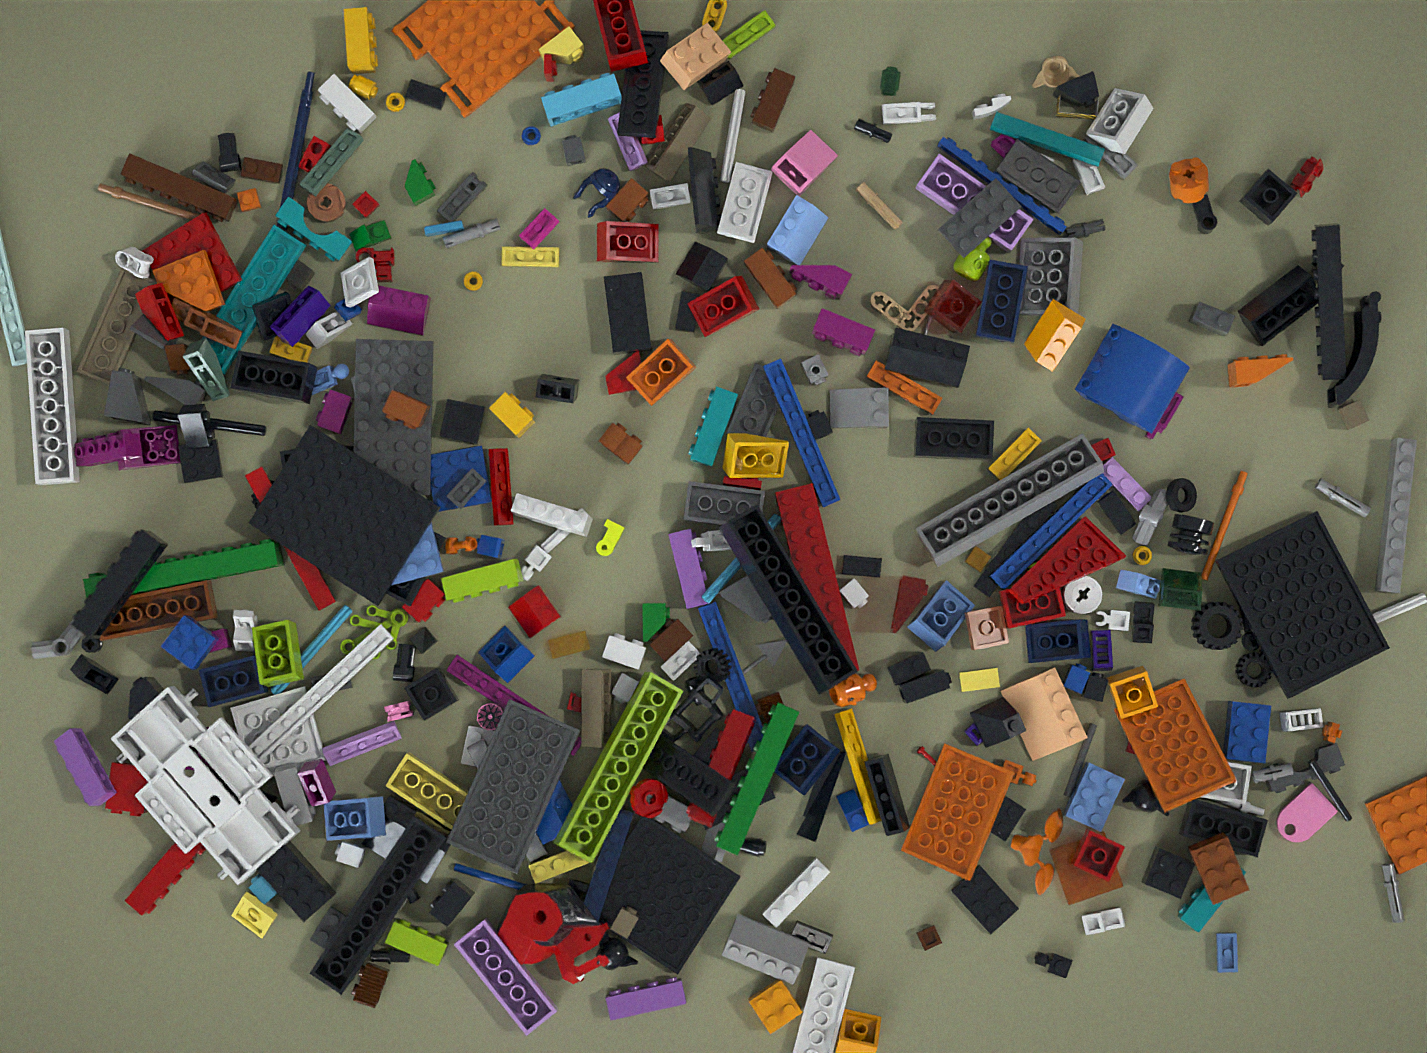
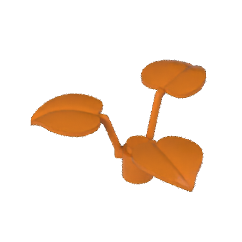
[1011,808,1063,896]

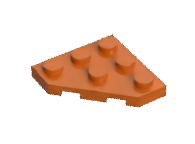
[153,250,225,311]

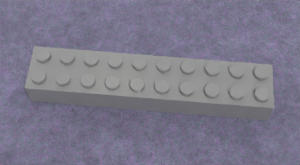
[916,433,1104,567]

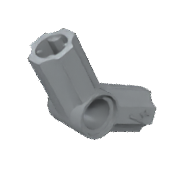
[1132,489,1168,545]
[31,620,84,659]

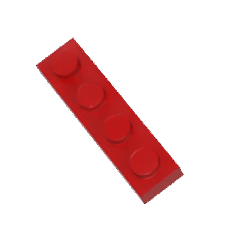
[488,448,514,526]

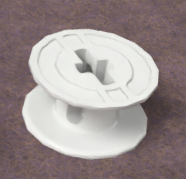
[1061,576,1102,614]

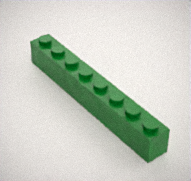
[714,702,799,856]

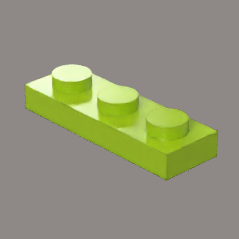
[722,10,776,60]

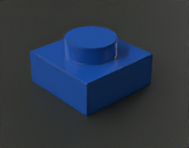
[334,299,362,322]

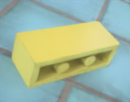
[528,850,590,884]

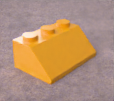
[1024,299,1086,372]

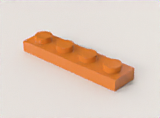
[866,360,942,415]

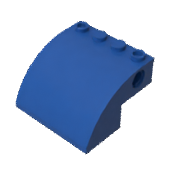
[1075,324,1190,434]

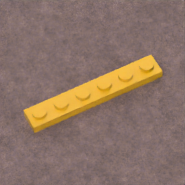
[834,708,881,825]

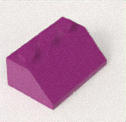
[367,285,431,336]

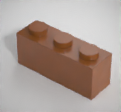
[744,248,797,309]

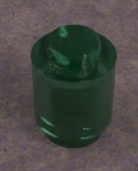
[880,66,901,96]

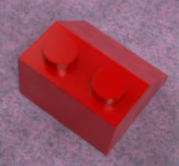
[508,585,561,639]

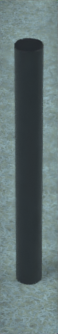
[1308,759,1352,822]

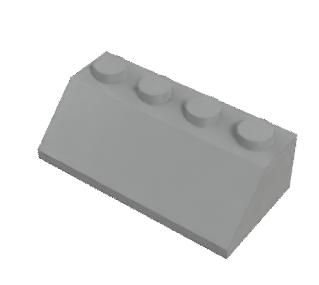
[722,914,809,985]

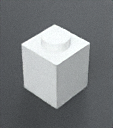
[840,578,869,609]
[335,841,367,868]

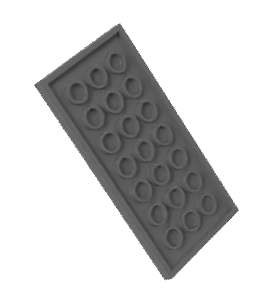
[354,339,434,495]
[446,699,581,874]

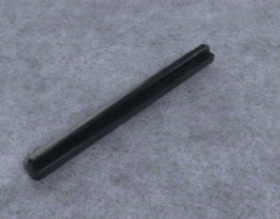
[153,410,267,436]

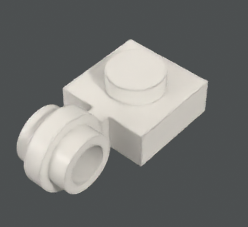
[521,545,552,581]

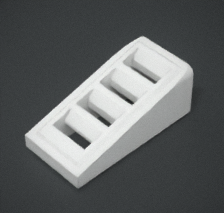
[1280,708,1323,732]

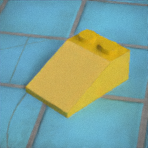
[722,433,789,478]

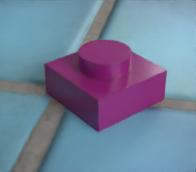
[991,134,1015,158]

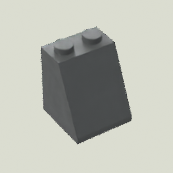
[104,368,151,425]
[719,576,773,624]

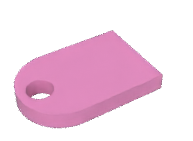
[1276,782,1338,842]

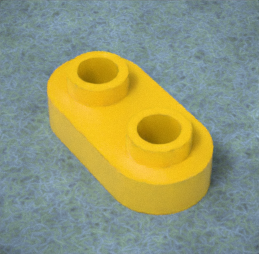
[702,0,727,32]

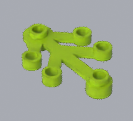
[340,605,408,659]

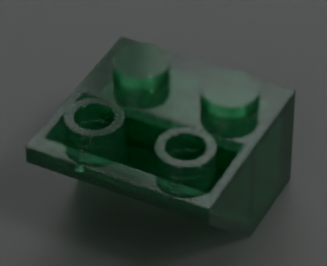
[1158,568,1203,611]

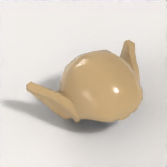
[1032,56,1080,88]

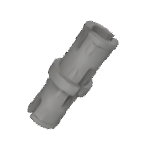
[1252,763,1293,783]

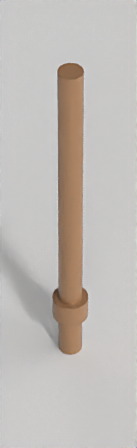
[98,183,199,220]

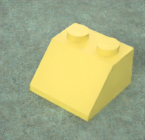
[539,27,585,64]

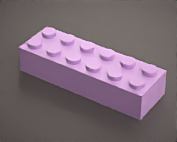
[915,154,1033,254]
[454,917,558,1036]

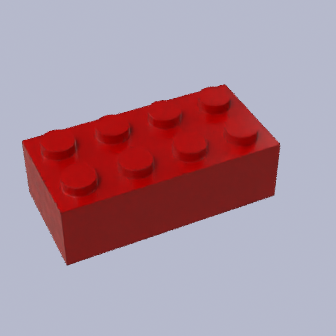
[593,0,648,72]

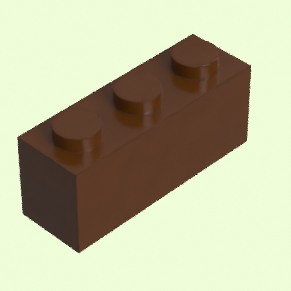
[750,68,796,132]

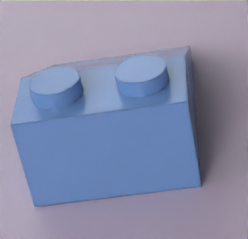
[907,580,975,652]

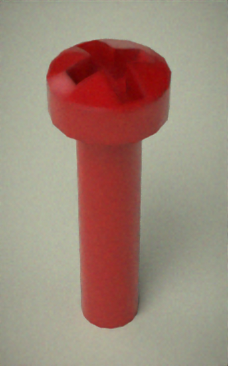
[917,746,937,766]

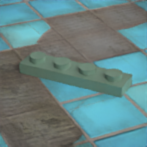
[300,128,364,197]

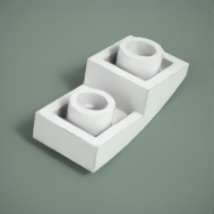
[972,94,1011,120]

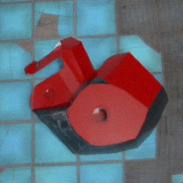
[497,883,611,984]

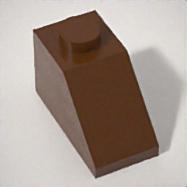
[165,344,192,375]

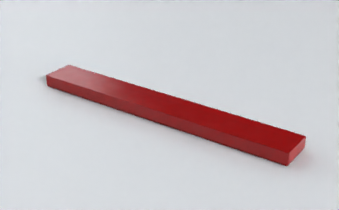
[245,466,336,611]

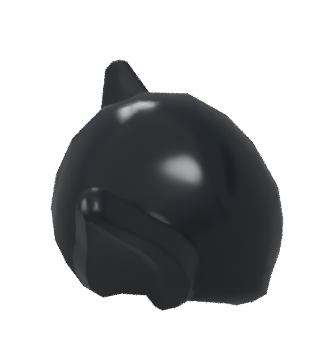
[1122,779,1169,817]
[596,932,638,971]

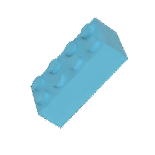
[541,73,622,127]

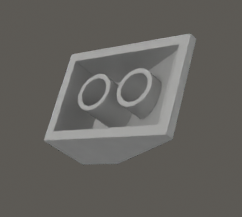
[830,388,889,428]

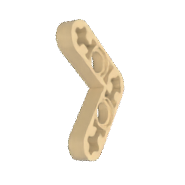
[870,285,941,332]

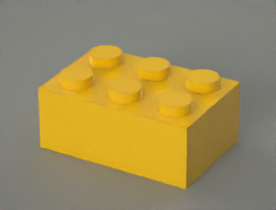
[344,7,378,74]

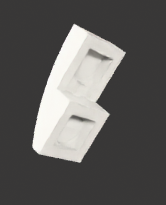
[1082,907,1126,935]

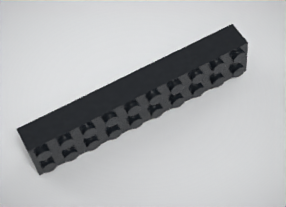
[719,505,858,694]
[309,811,450,995]

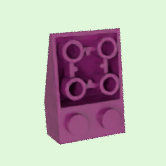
[789,265,852,300]
[114,425,181,470]

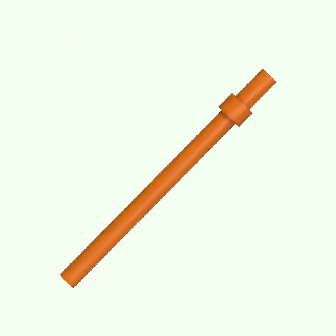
[1200,471,1248,581]

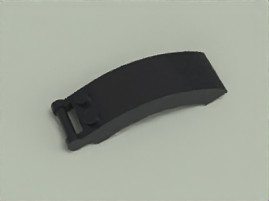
[1327,291,1381,408]

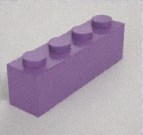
[668,529,709,609]
[54,728,117,806]
[606,977,686,1021]

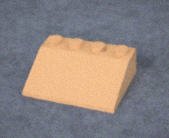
[1000,667,1087,761]

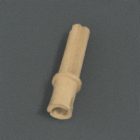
[856,182,902,229]

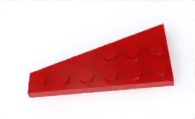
[1009,516,1126,604]

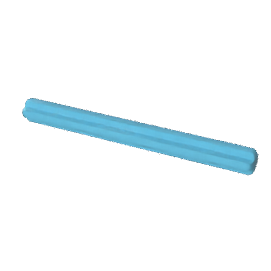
[702,514,782,603]
[270,605,352,695]

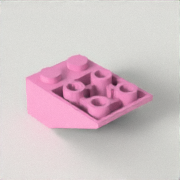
[771,130,838,197]

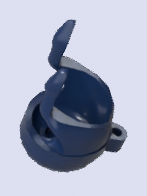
[573,168,620,218]

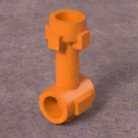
[445,536,477,554]

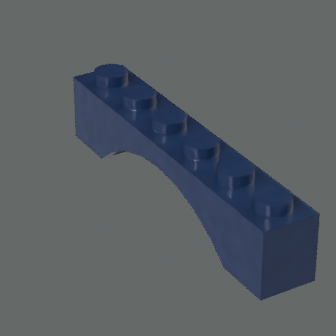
[584,809,634,922]

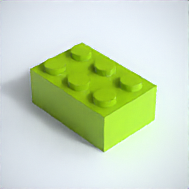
[252,620,304,687]

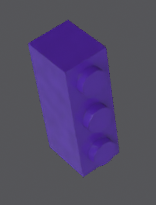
[270,286,331,347]

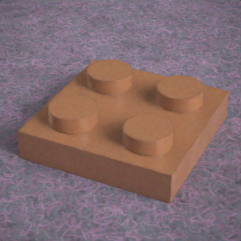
[965,606,1009,650]

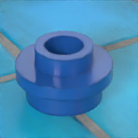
[522,126,541,146]

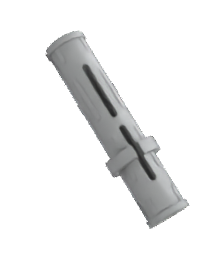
[443,218,501,249]
[1315,478,1371,518]
[1382,863,1405,923]

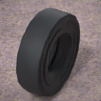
[1166,478,1197,513]

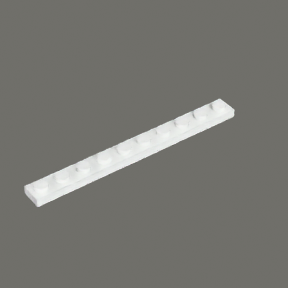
[248,624,394,762]

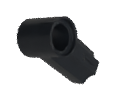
[218,133,241,172]
[1192,194,1218,234]
[393,643,416,683]

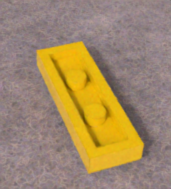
[988,427,1042,481]

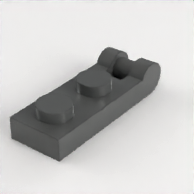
[437,172,487,222]

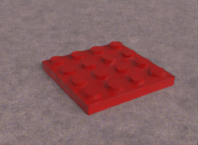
[142,213,242,305]

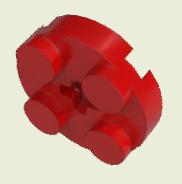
[630,778,668,818]

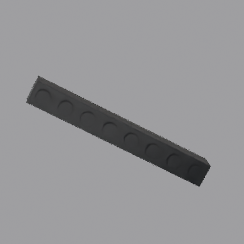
[1311,223,1346,380]

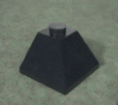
[1053,71,1099,108]
[970,697,1026,748]

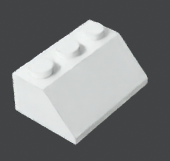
[1086,88,1154,154]
[1201,762,1252,805]

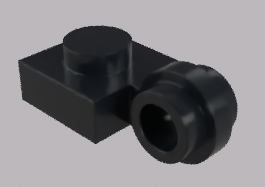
[1034,952,1073,978]

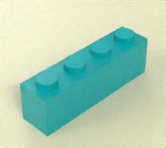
[688,386,738,467]
[1177,867,1246,933]

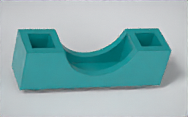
[275,197,352,262]

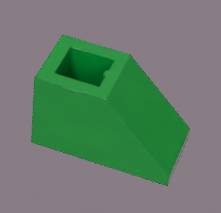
[404,159,436,206]

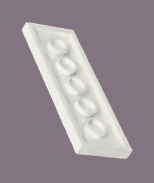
[792,957,855,1053]

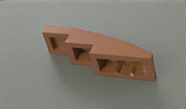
[172,297,243,349]

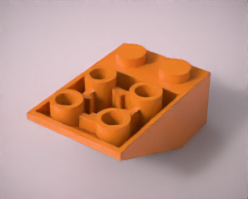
[1228,354,1293,388]

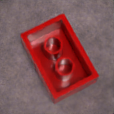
[999,588,1066,629]

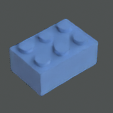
[1063,762,1125,832]
[324,796,386,841]

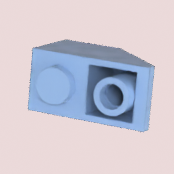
[1116,570,1161,599]

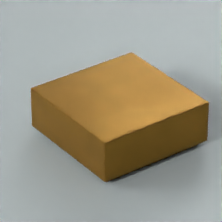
[964,546,991,573]

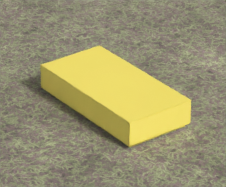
[959,668,1000,692]

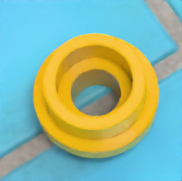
[386,92,405,112]
[464,271,483,291]
[1133,546,1152,565]

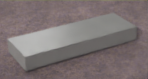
[1083,136,1138,180]

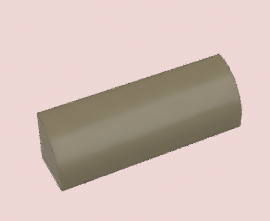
[645,103,711,182]
[581,669,611,748]

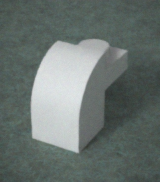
[233,610,258,652]

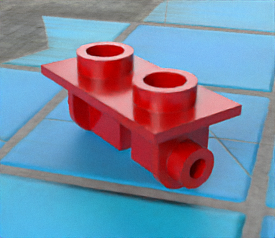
[1290,156,1324,197]

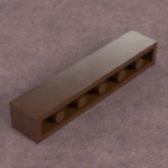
[120,153,238,222]

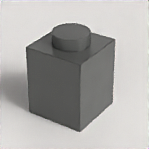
[562,135,586,166]

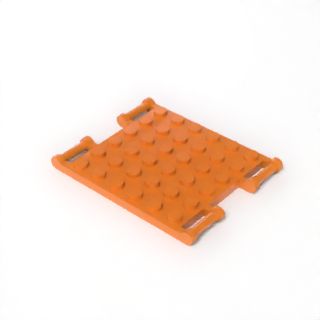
[392,0,575,118]

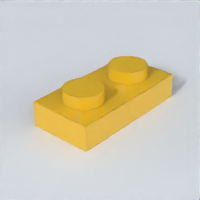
[269,336,313,363]

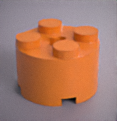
[1169,157,1209,203]

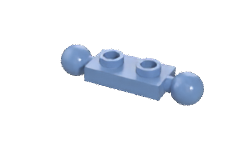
[312,364,349,395]

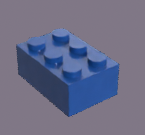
[1223,701,1271,763]

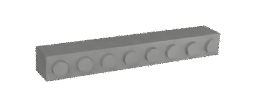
[1375,438,1417,593]

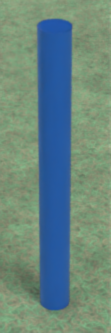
[454,863,527,890]

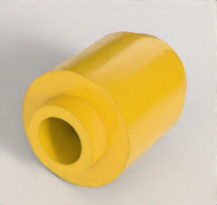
[348,75,378,100]

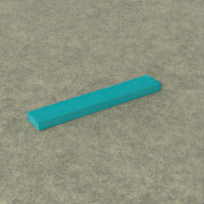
[990,112,1105,167]

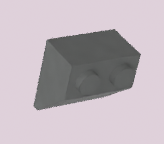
[129,314,179,350]

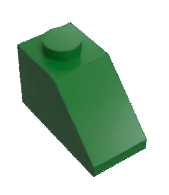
[643,603,670,642]

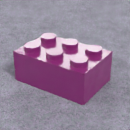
[812,308,875,357]

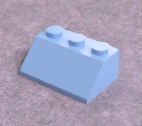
[767,195,829,265]

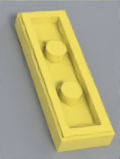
[502,247,560,267]

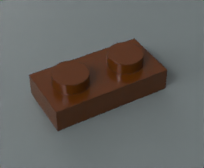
[241,157,283,184]

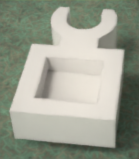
[1095,610,1130,631]

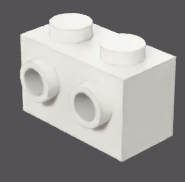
[602,633,646,670]

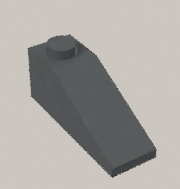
[144,376,208,405]

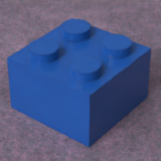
[161,615,220,670]

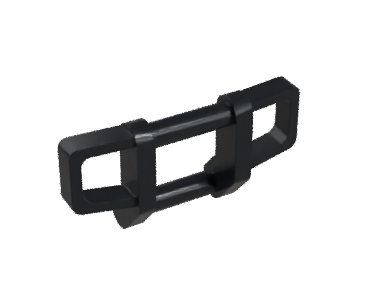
[661,676,724,742]

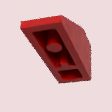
[135,283,184,341]

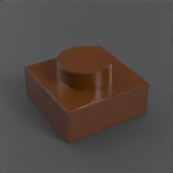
[916,925,942,951]

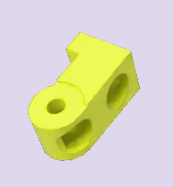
[596,519,625,556]

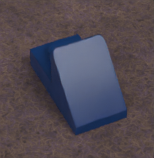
[836,789,869,832]

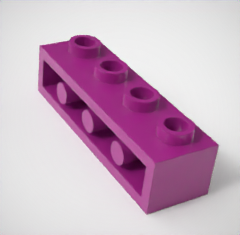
[74,430,142,467]

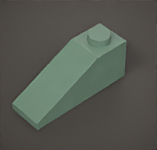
[183,338,230,401]

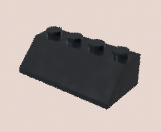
[1238,265,1318,346]
[884,328,970,388]

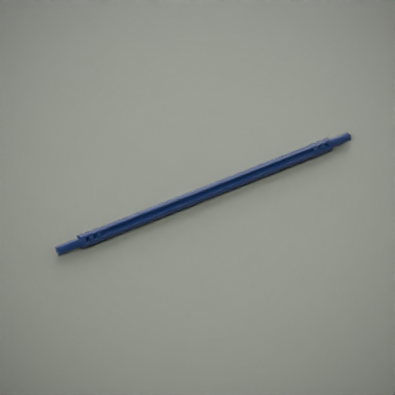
[258,71,315,333]

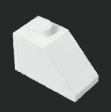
[306,311,352,349]

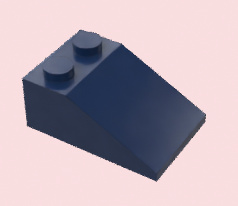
[1025,619,1091,663]

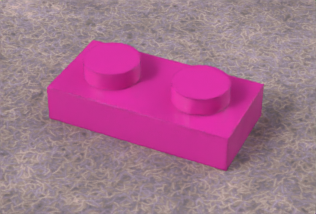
[519,208,560,249]

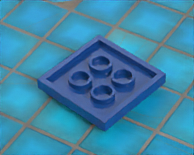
[431,446,492,512]

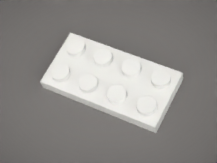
[717,162,773,243]

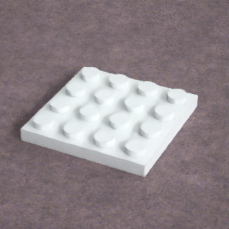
[231,686,326,776]

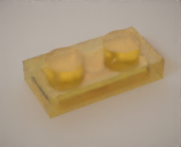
[548,631,590,659]

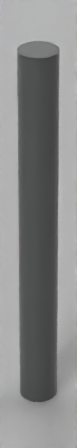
[1064,723,1097,798]

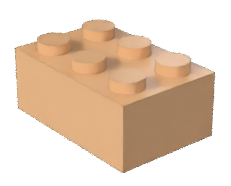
[660,23,731,90]

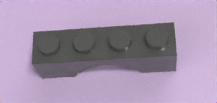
[1261,743,1345,793]

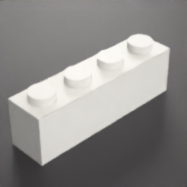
[511,493,593,537]
[762,857,830,928]

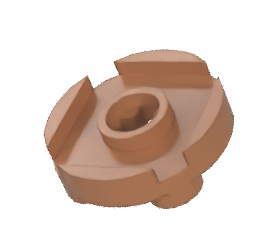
[307,183,346,222]

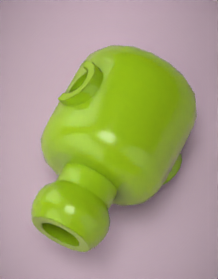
[953,237,992,282]

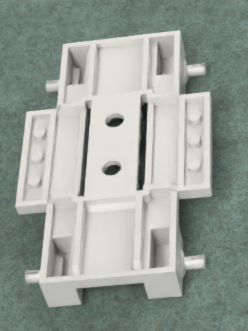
[111,686,300,885]

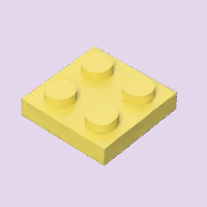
[231,892,278,938]

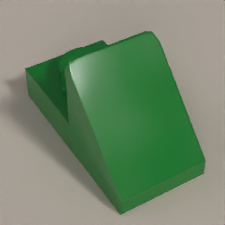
[349,220,392,252]

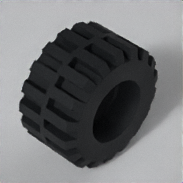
[1191,602,1243,650]

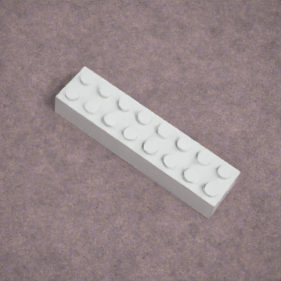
[25,328,80,485]

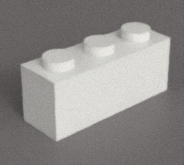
[318,74,377,133]

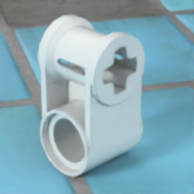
[115,247,154,278]

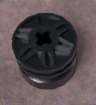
[1167,514,1214,555]

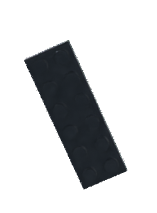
[617,30,669,138]
[643,734,736,817]

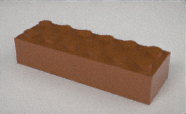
[99,580,218,641]

